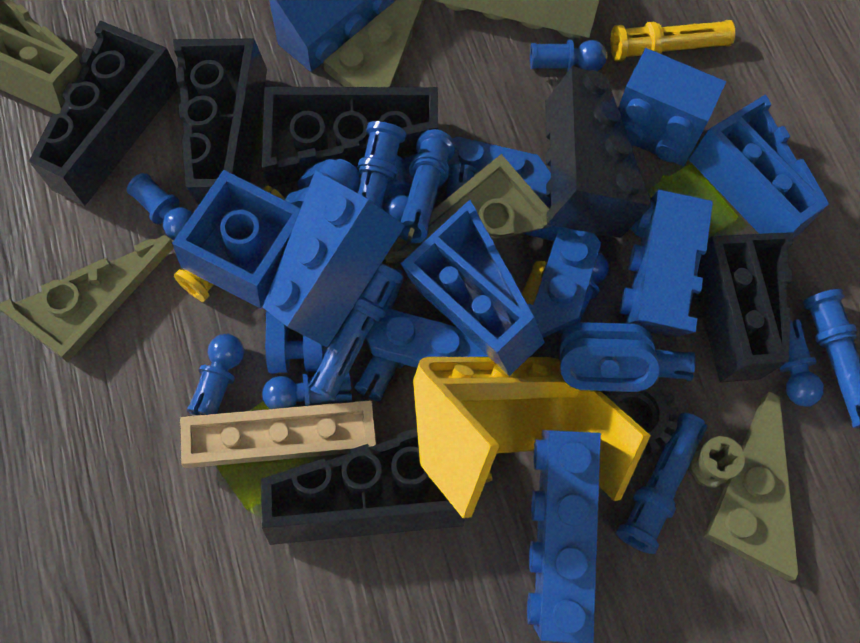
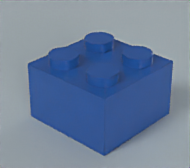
[618,48,726,167]
[172,170,301,309]

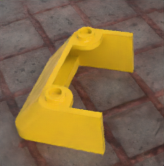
[413,357,651,518]

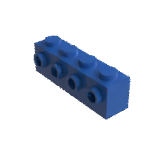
[527,430,601,643]

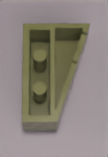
[0,0,82,114]

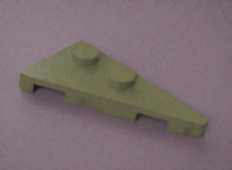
[323,0,424,87]
[384,154,551,265]
[0,235,174,363]
[703,392,798,582]

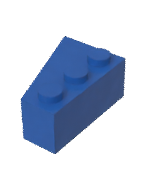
[689,94,829,238]
[263,170,405,347]
[619,190,713,337]
[400,200,545,376]

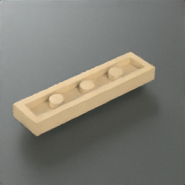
[180,401,376,468]

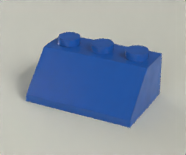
[269,0,394,72]

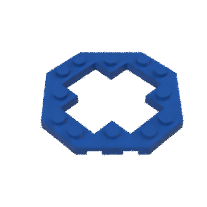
[359,137,601,368]

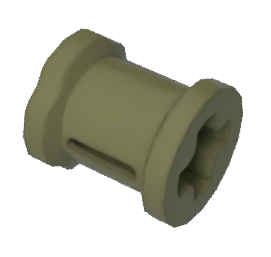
[689,436,745,488]

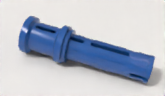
[357,121,406,209]
[399,129,455,243]
[307,263,404,401]
[802,289,860,428]
[616,413,708,554]

